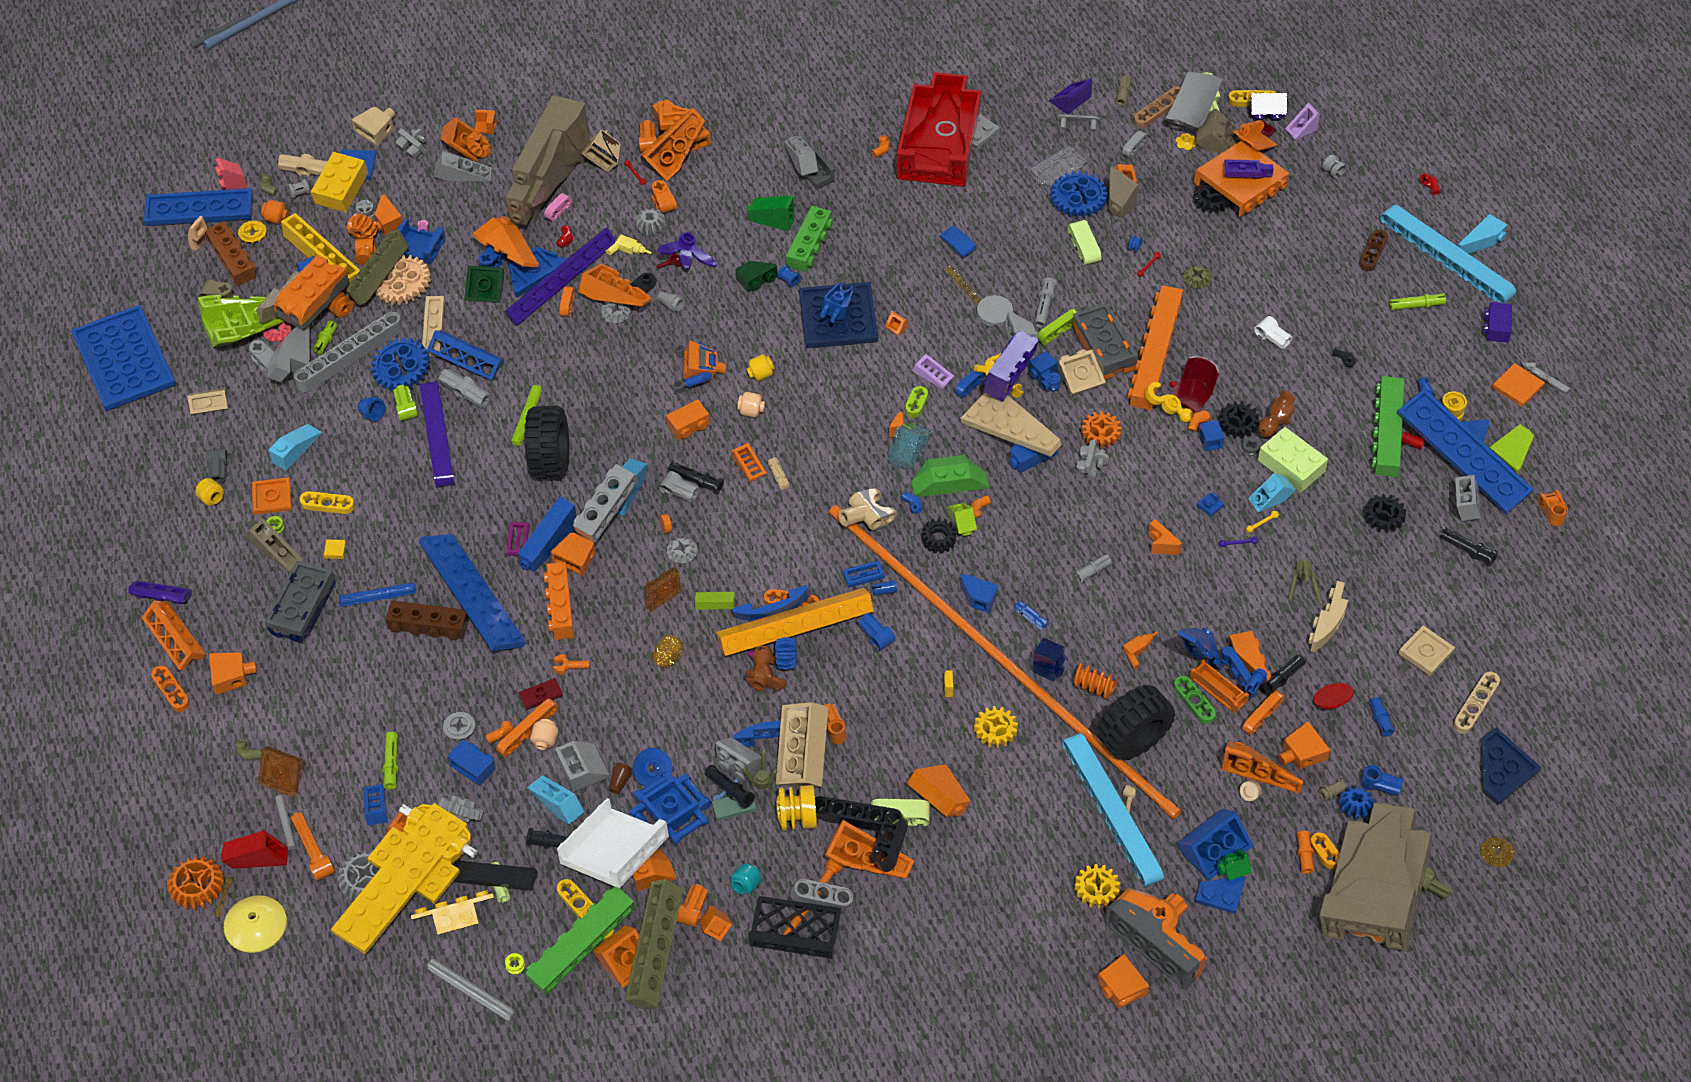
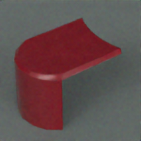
[1169,356,1219,413]

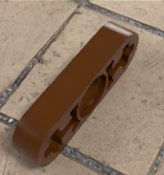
[1360,230,1388,271]

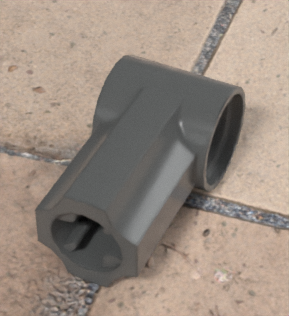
[206,449,228,484]

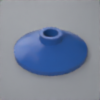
[633,748,672,787]

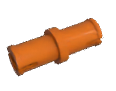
[1297,831,1315,873]

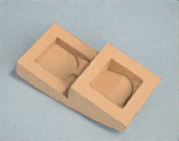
[188,216,208,251]

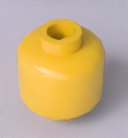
[746,354,775,381]
[195,478,224,506]

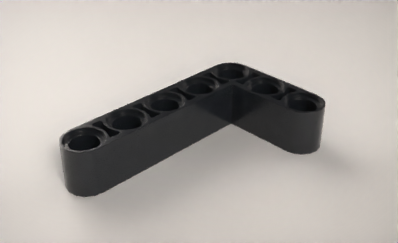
[815,796,908,872]

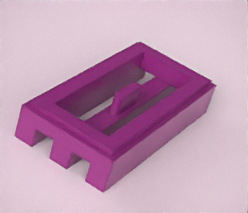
[506,522,530,556]

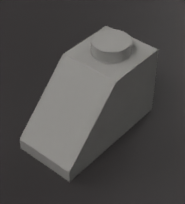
[1004,312,1038,341]

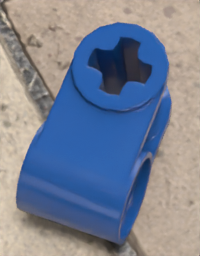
[478,244,508,267]

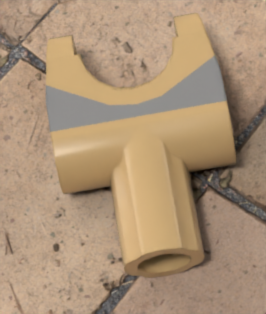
[839,488,898,530]

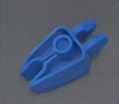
[820,282,853,323]

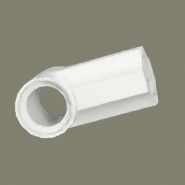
[1254,316,1293,349]

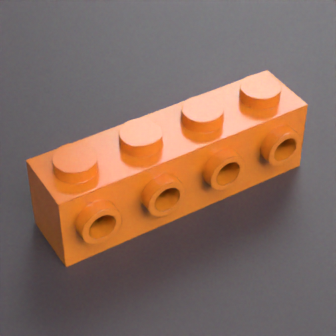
[544,562,574,640]

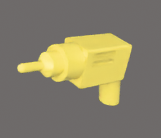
[606,235,652,255]

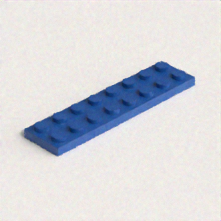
[1397,388,1534,515]
[419,534,526,651]

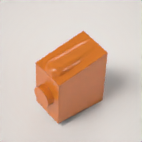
[1098,954,1149,1008]

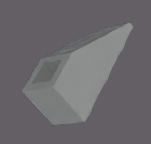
[784,136,818,175]
[434,151,492,181]

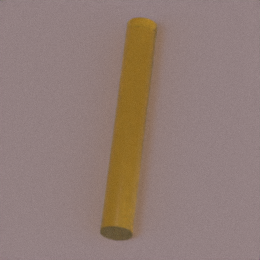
[946,266,981,305]

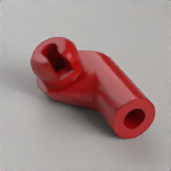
[1420,173,1440,195]
[556,225,573,248]

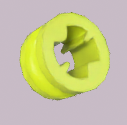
[505,953,525,974]

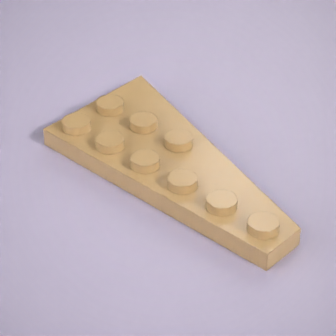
[961,393,1062,457]

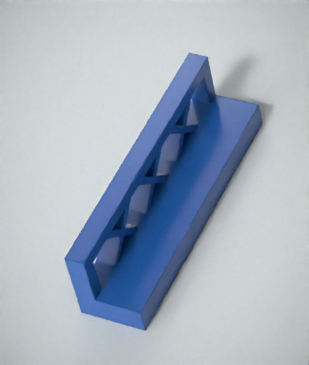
[427,330,505,381]

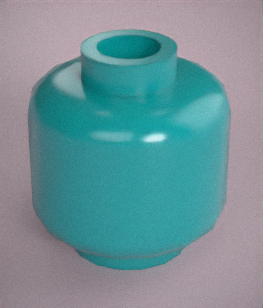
[730,864,761,895]

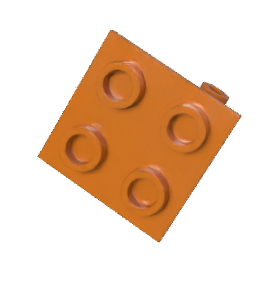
[1233,120,1278,151]

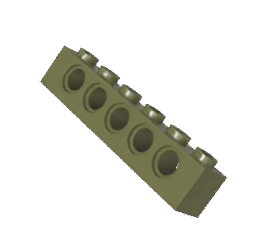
[625,879,683,1009]

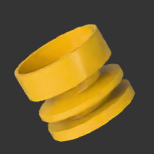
[776,785,817,831]

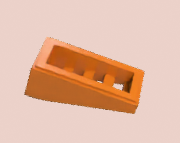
[731,443,767,482]

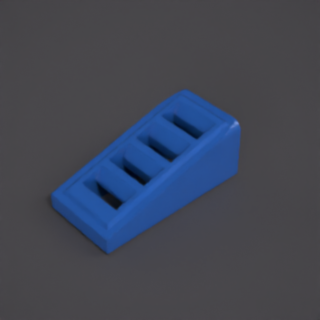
[363,784,388,825]

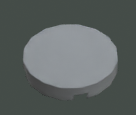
[977,295,1013,326]

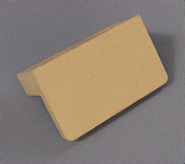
[187,388,228,414]

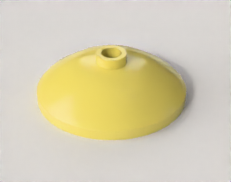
[224,895,287,953]

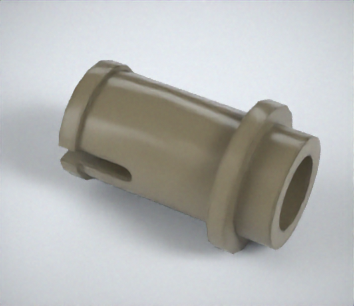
[1319,780,1346,801]

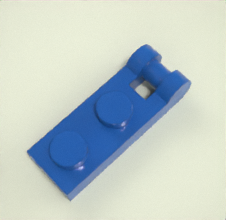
[1221,646,1258,699]

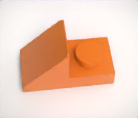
[1148,519,1182,555]

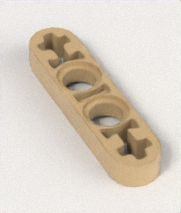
[1454,672,1500,734]

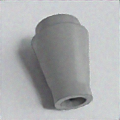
[657,291,685,312]

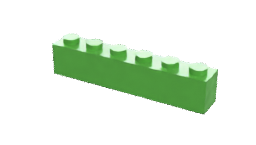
[1372,376,1404,477]
[525,887,635,996]

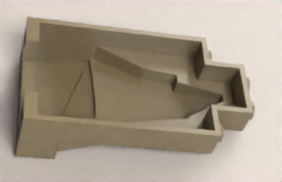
[506,95,590,225]
[1320,803,1432,951]

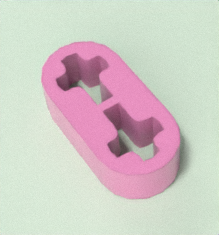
[544,193,572,222]

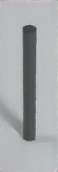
[190,13,250,49]

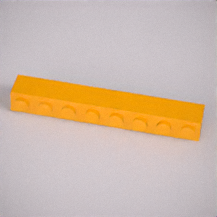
[716,588,874,656]

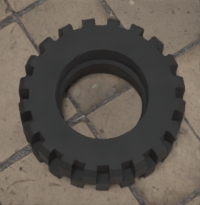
[524,406,570,478]
[1097,685,1175,760]

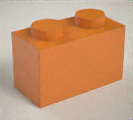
[666,399,710,440]

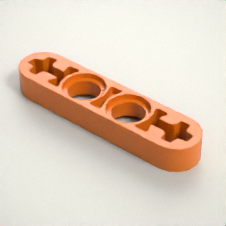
[496,699,558,758]

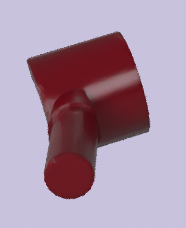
[656,253,682,269]

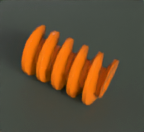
[326,292,354,318]
[1074,662,1119,699]

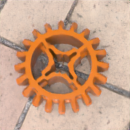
[167,856,224,911]

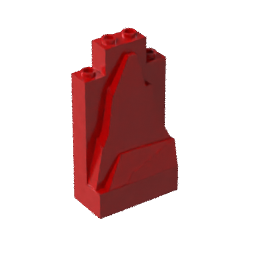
[897,72,982,187]

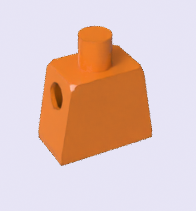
[551,533,596,576]
[209,652,257,694]
[1278,722,1330,770]

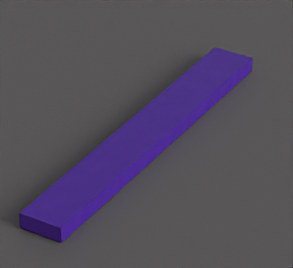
[504,227,616,326]

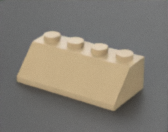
[775,702,828,787]

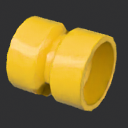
[1441,391,1467,421]

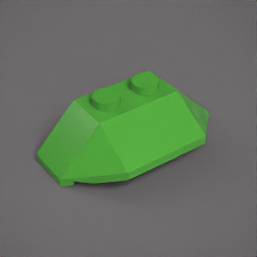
[912,455,989,497]

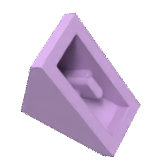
[1285,103,1320,140]

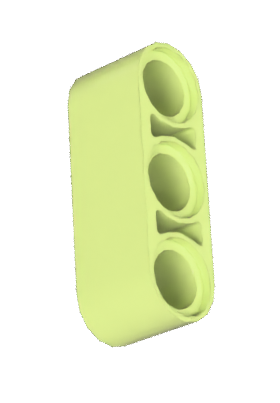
[1067,220,1101,265]
[871,799,930,826]

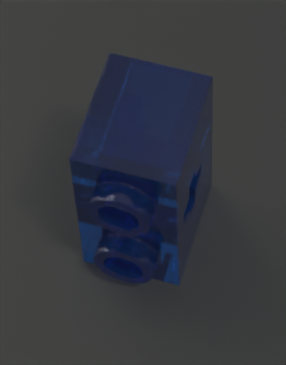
[1033,637,1066,682]

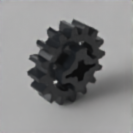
[1193,182,1231,213]
[1218,401,1259,438]
[1364,494,1407,533]

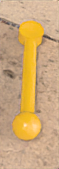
[1246,511,1279,533]

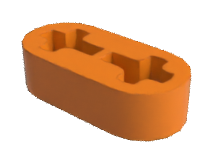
[560,286,575,317]

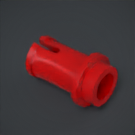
[1401,431,1425,450]

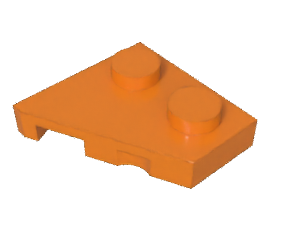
[658,101,690,130]

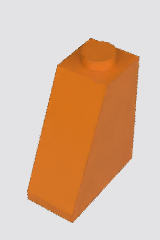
[907,764,971,817]

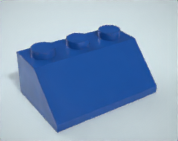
[1178,809,1253,881]

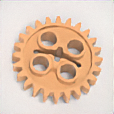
[375,255,431,305]

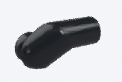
[1333,347,1356,368]

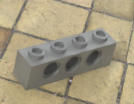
[573,464,638,543]

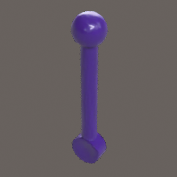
[1219,536,1258,547]

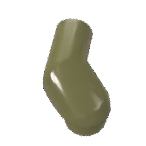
[260,174,279,196]
[235,740,263,760]

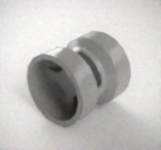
[1322,155,1347,179]

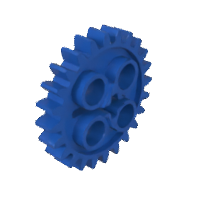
[1050,170,1108,218]
[371,337,430,391]

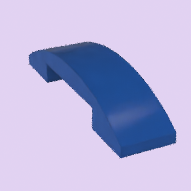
[732,585,811,621]
[734,721,781,747]

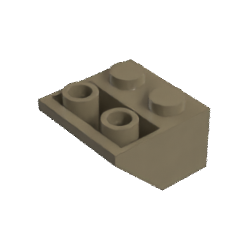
[1196,109,1238,153]

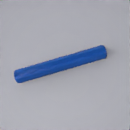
[339,582,416,607]

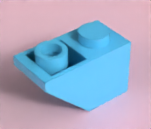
[1248,473,1296,512]

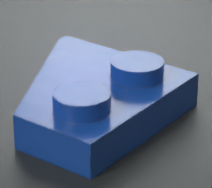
[1195,876,1246,914]

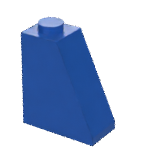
[1009,419,1058,473]

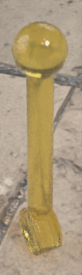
[214,877,233,917]

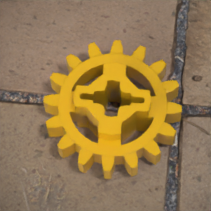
[974,706,1018,748]
[1074,864,1120,909]

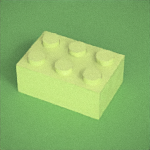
[1258,427,1328,493]

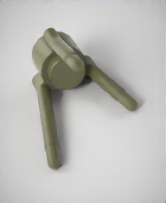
[1288,560,1323,605]
[742,750,778,790]

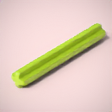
[512,385,542,446]

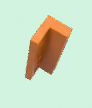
[142,600,206,670]

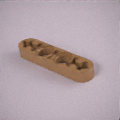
[1134,86,1181,128]

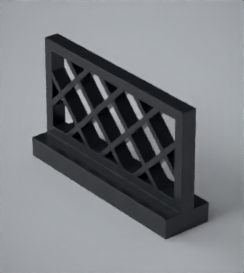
[749,896,842,959]

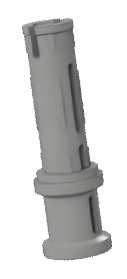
[1034,277,1058,328]

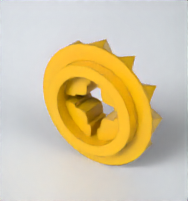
[238,221,267,244]

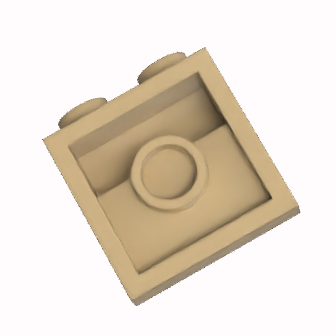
[1057,349,1106,396]

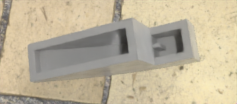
[268,325,310,382]

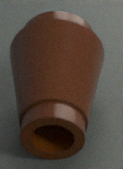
[608,763,632,794]

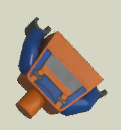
[674,341,726,393]

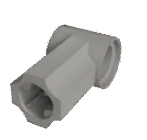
[659,471,699,502]

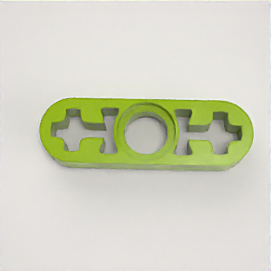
[1037,309,1078,346]

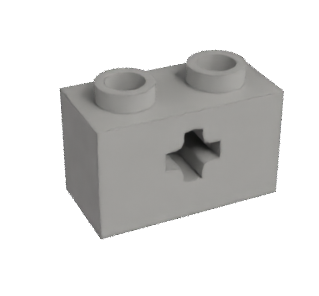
[1455,475,1481,521]

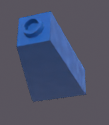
[518,497,576,572]

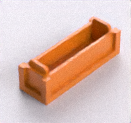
[1190,659,1249,714]

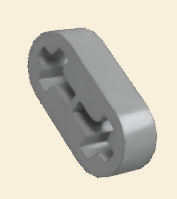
[1122,130,1148,158]

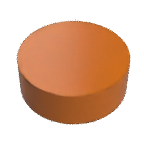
[659,514,672,534]

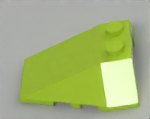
[198,295,284,347]

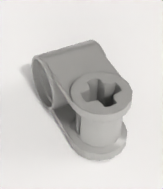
[249,340,274,375]

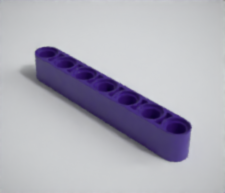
[419,381,455,488]

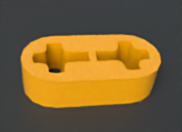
[1310,833,1340,869]

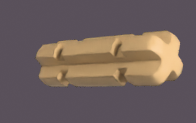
[768,457,789,490]

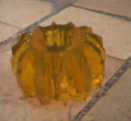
[652,634,684,669]

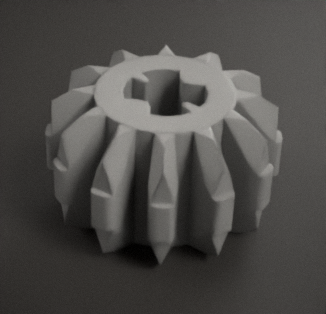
[636,208,665,237]

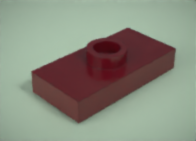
[519,678,563,711]

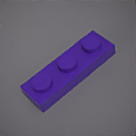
[128,580,191,604]

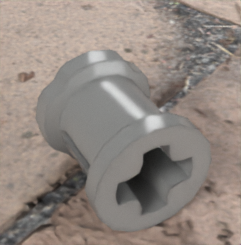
[288,179,310,199]

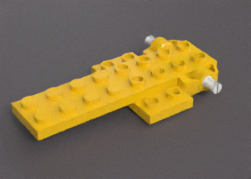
[331,803,478,954]

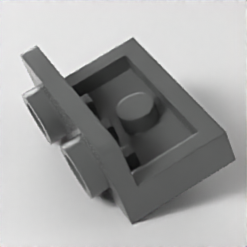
[805,148,835,189]

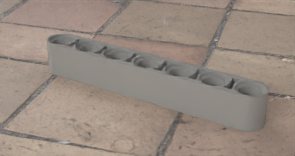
[294,312,402,392]

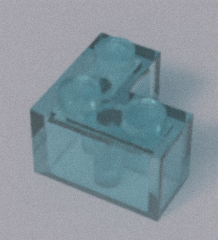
[888,423,932,469]

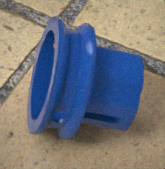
[358,397,385,421]

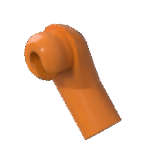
[970,495,991,518]

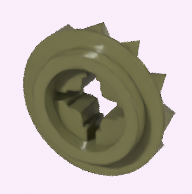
[1183,264,1212,289]

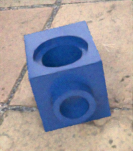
[1199,420,1225,451]

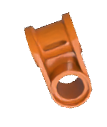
[652,180,677,214]
[1537,490,1568,526]

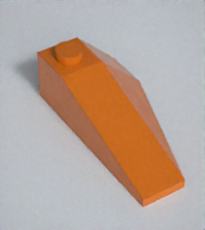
[641,108,705,181]
[825,820,915,878]

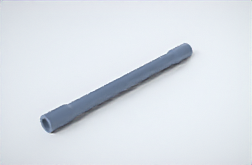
[203,0,299,50]

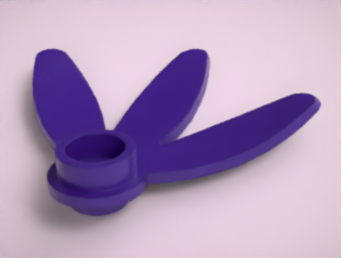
[657,232,717,269]

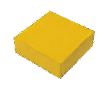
[324,539,346,559]
[944,671,953,697]

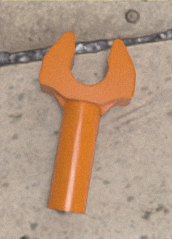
[553,654,590,674]

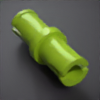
[312,321,338,354]

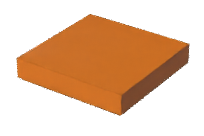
[1492,363,1545,407]
[252,477,292,515]

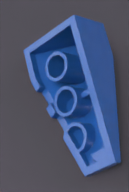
[1177,627,1223,670]

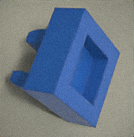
[1197,492,1224,517]

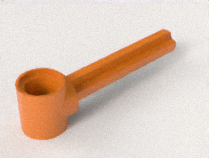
[291,812,335,881]

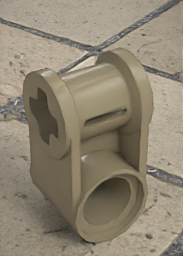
[198,280,235,298]

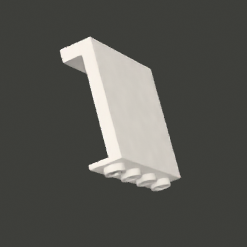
[557,798,669,888]

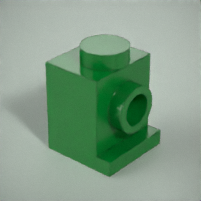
[1217,849,1252,881]

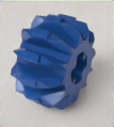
[775,637,797,670]
[1338,784,1374,821]

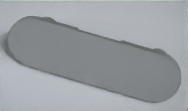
[1057,115,1100,131]

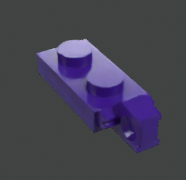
[1223,159,1274,178]

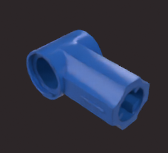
[858,613,896,651]
[1360,765,1403,796]

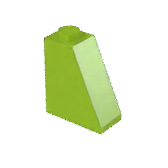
[1489,424,1534,475]

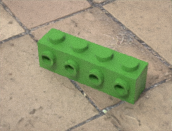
[786,206,834,272]

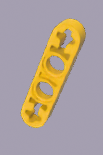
[557,879,615,941]

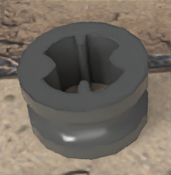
[1242,438,1260,456]

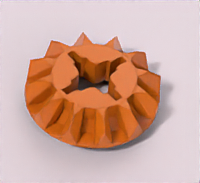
[466,132,492,158]

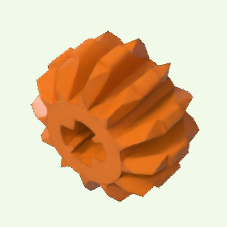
[346,213,378,239]

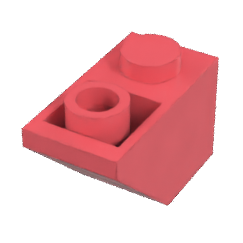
[215,158,247,190]

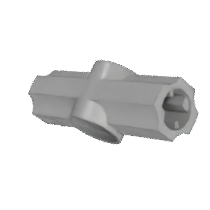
[438,369,491,408]

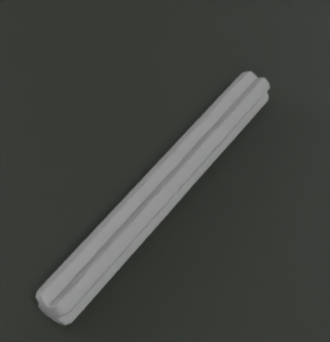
[427,959,515,1021]

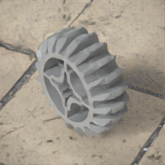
[338,850,378,902]

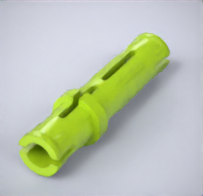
[1389,293,1446,311]
[382,732,399,790]

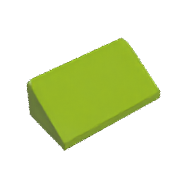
[695,592,735,610]

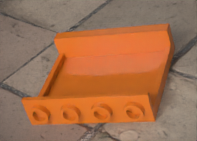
[1194,140,1290,216]

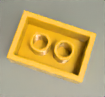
[311,152,368,212]

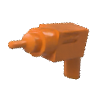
[1122,631,1159,670]

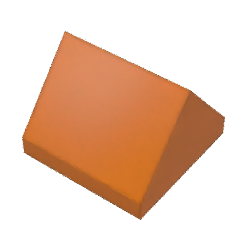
[885,311,909,336]

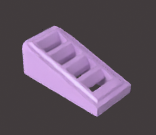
[913,354,954,389]

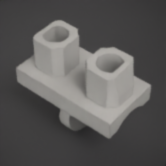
[395,128,428,159]
[1077,440,1109,478]

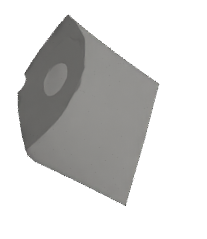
[1163,72,1223,128]

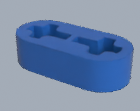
[955,370,984,398]

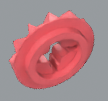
[262,320,291,341]

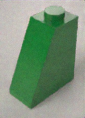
[747,195,795,232]

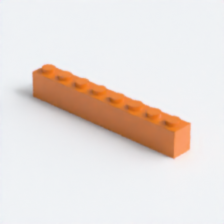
[1128,285,1183,410]

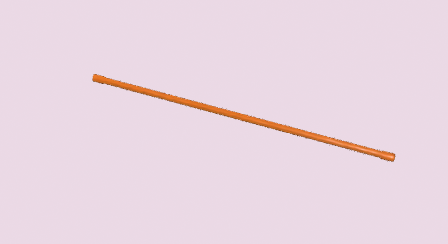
[829,505,1181,819]

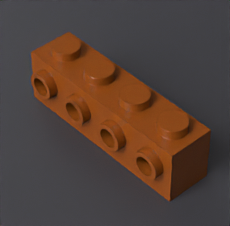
[205,222,257,286]

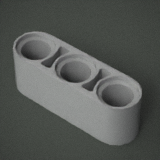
[790,879,853,910]

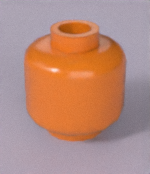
[261,199,289,224]

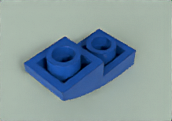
[940,225,977,257]

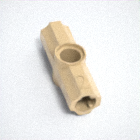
[278,154,328,177]

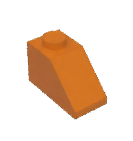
[374,194,403,236]

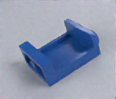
[398,219,446,264]

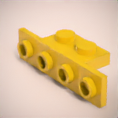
[411,890,494,934]

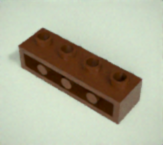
[385,600,469,640]

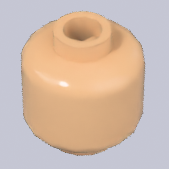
[737,392,765,417]
[530,719,558,750]

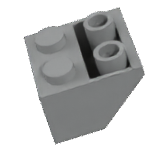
[716,737,761,784]
[555,741,610,792]

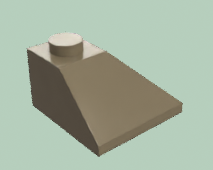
[1108,166,1138,218]

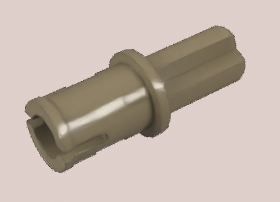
[1116,75,1131,106]

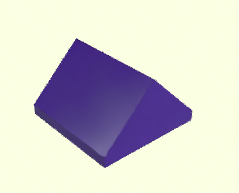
[1048,78,1092,115]

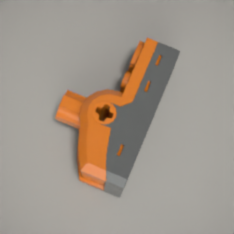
[1105,888,1207,991]

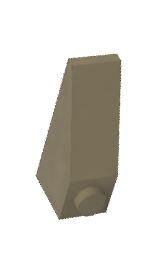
[245,518,303,572]

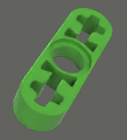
[1174,676,1216,724]

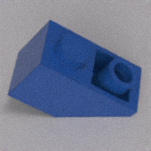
[960,573,998,613]

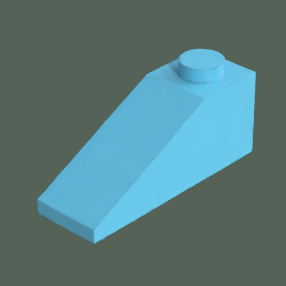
[1458,214,1507,253]
[268,424,322,470]
[527,775,584,824]

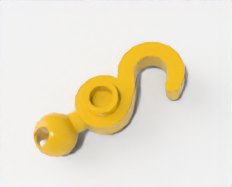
[1145,382,1193,423]

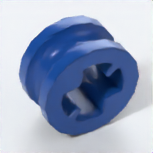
[1128,235,1143,252]

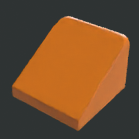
[889,412,904,437]

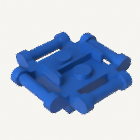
[629,771,712,845]

